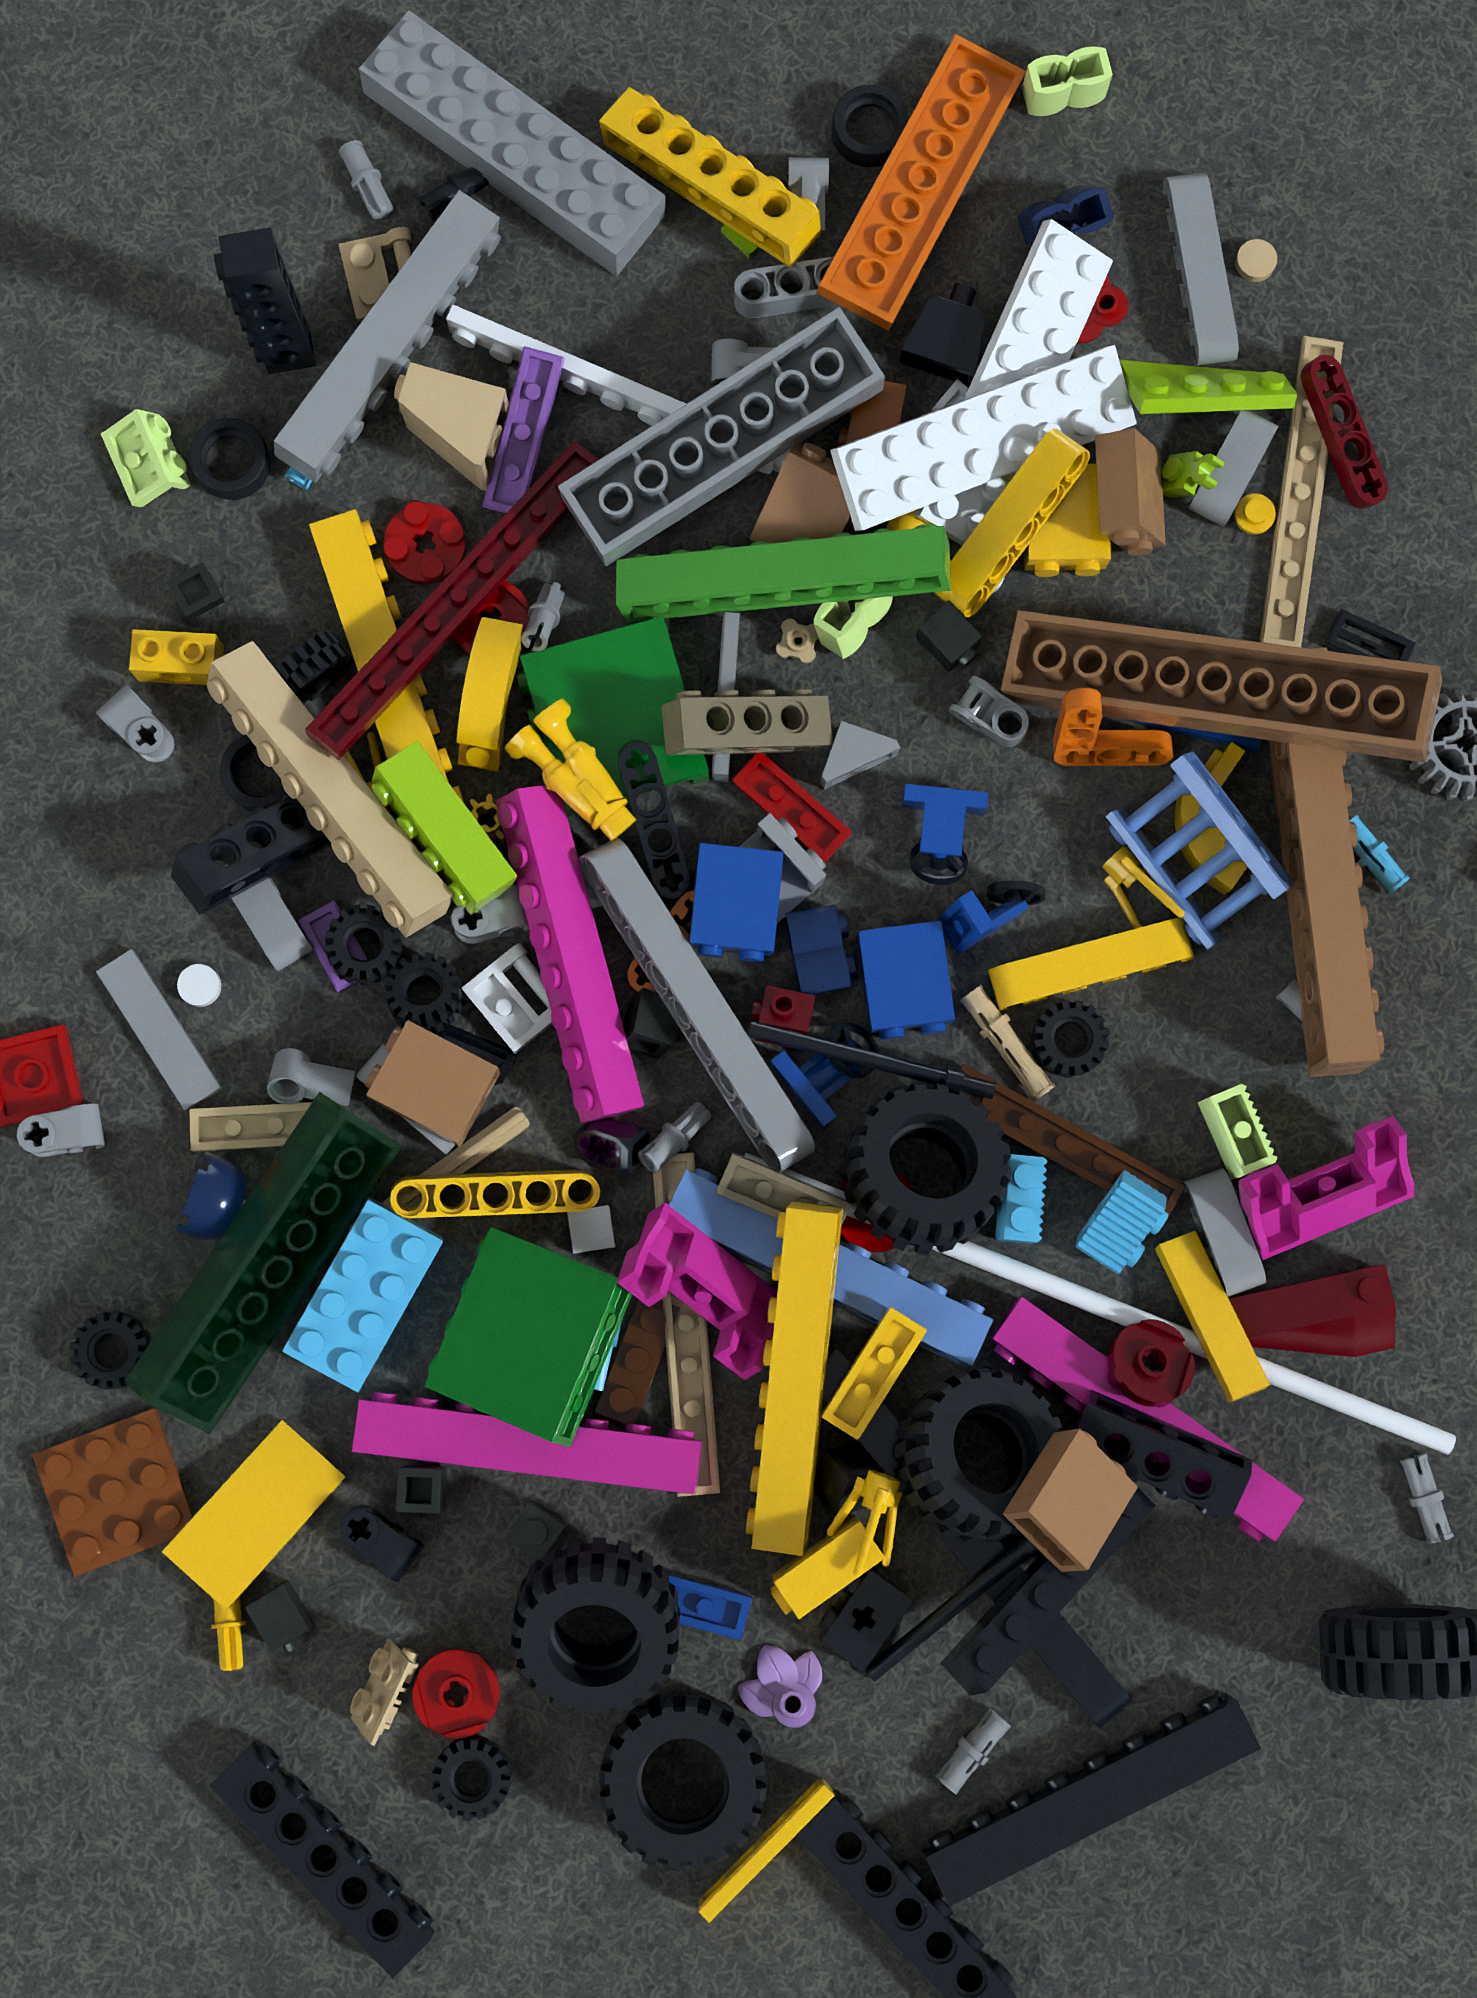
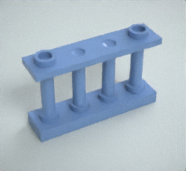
[1105,752,1295,949]

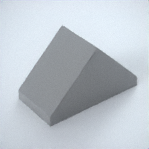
[820,721,900,790]

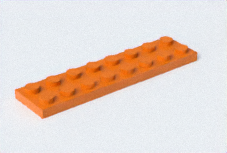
[816,34,1026,331]

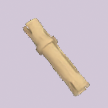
[959,985,1055,1102]

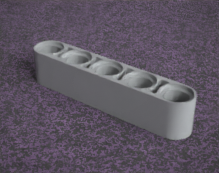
[1162,172,1239,366]

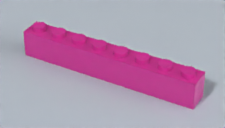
[495,785,644,1124]
[989,1297,1304,1542]
[352,1392,703,1494]

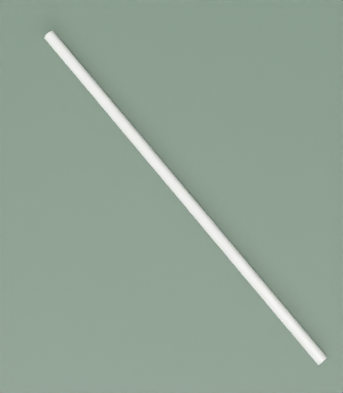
[744,1153,1456,1455]

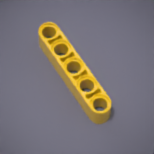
[934,429,1090,618]
[988,917,1195,1011]
[390,1169,600,1218]

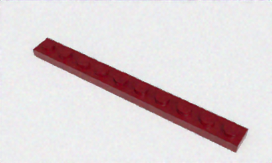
[305,441,599,760]

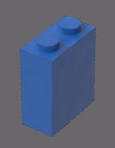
[689,843,784,962]
[856,921,955,1040]

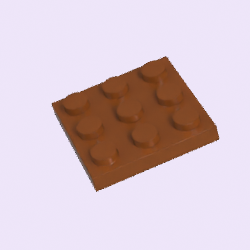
[32,1408,194,1577]

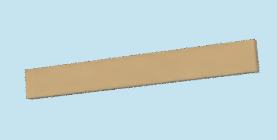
[1259,336,1344,648]
[653,1153,720,1497]

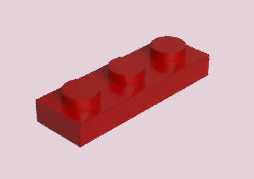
[732,753,852,863]

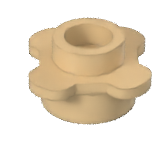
[776,619,819,664]

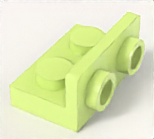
[101,409,191,507]

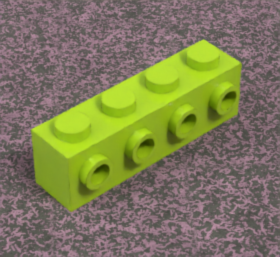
[371,741,517,915]

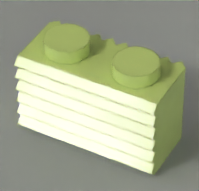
[1198,1084,1278,1180]

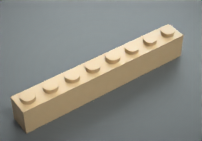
[207,641,454,938]

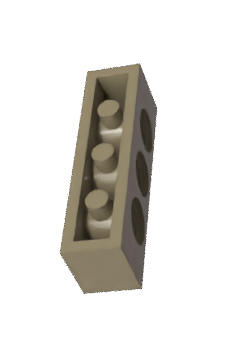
[661,689,833,755]

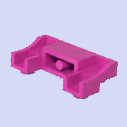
[1239,1116,1414,1260]
[617,1202,778,1380]

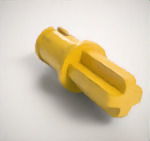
[211,1596,246,1671]

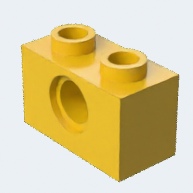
[129,629,224,685]

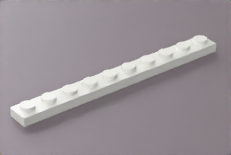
[446,305,791,474]

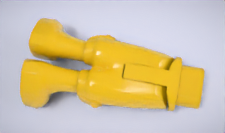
[505,699,636,841]

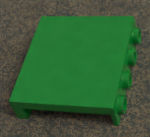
[516,616,709,819]
[424,1227,632,1447]

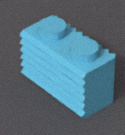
[995,1154,1048,1244]
[1075,1170,1169,1274]

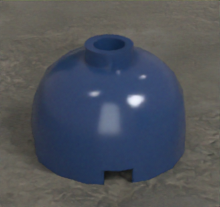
[176,1151,253,1240]

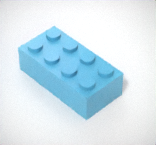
[282,1197,444,1392]

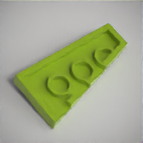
[1119,360,1297,414]

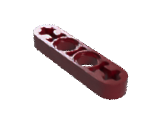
[1300,355,1388,509]

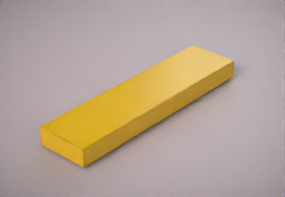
[1155,1231,1270,1403]
[698,1778,835,1923]

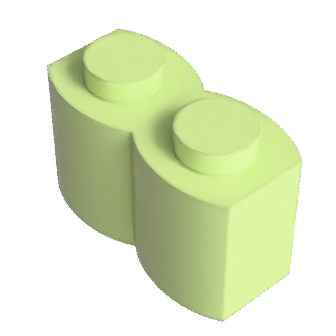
[1022,47,1113,116]
[814,596,893,659]

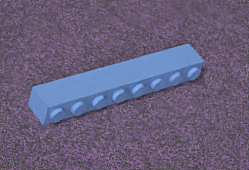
[669,1168,993,1369]

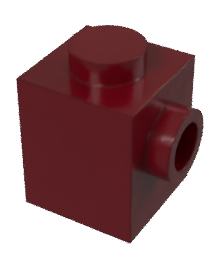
[750,985,816,1050]

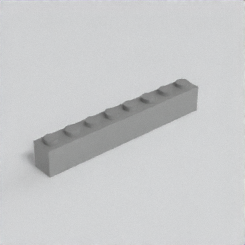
[274,190,501,483]

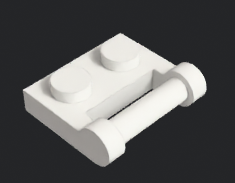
[462,943,552,1054]

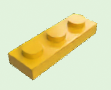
[821,1306,927,1440]

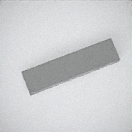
[712,612,740,783]
[96,949,222,1112]

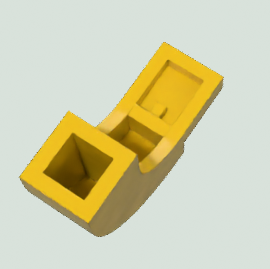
[456,617,523,772]
[1175,742,1248,895]

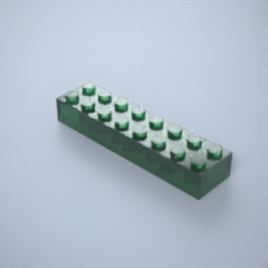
[124,1092,402,1434]

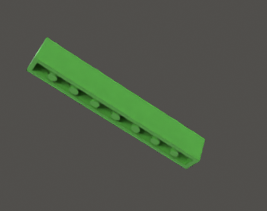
[616,524,951,622]

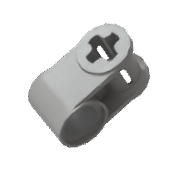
[949,675,1029,747]
[96,684,175,763]
[451,885,529,944]
[17,1104,105,1157]

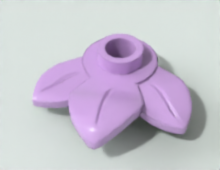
[738,1645,822,1728]

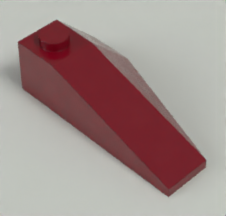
[1228,1264,1396,1357]

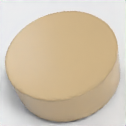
[1235,239,1277,282]

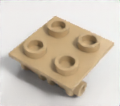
[350,1639,419,1746]

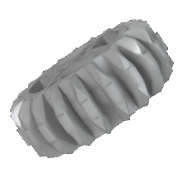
[1409,690,1477,801]

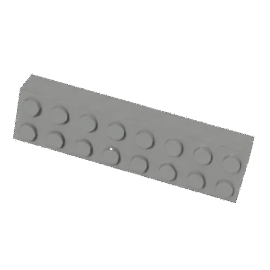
[359,10,666,277]
[558,307,885,566]

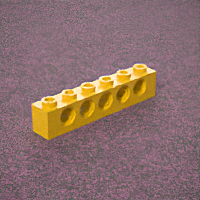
[599,87,821,268]

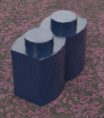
[1017,186,1114,246]
[785,904,857,995]

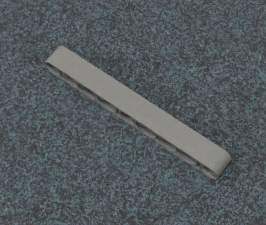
[579,838,815,1172]

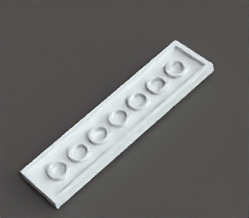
[914,219,1113,545]
[830,345,1137,531]

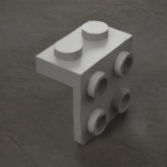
[739,813,827,924]

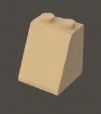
[394,362,509,491]

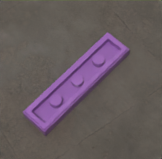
[482,346,565,513]

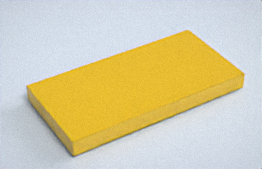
[162,1420,346,1610]

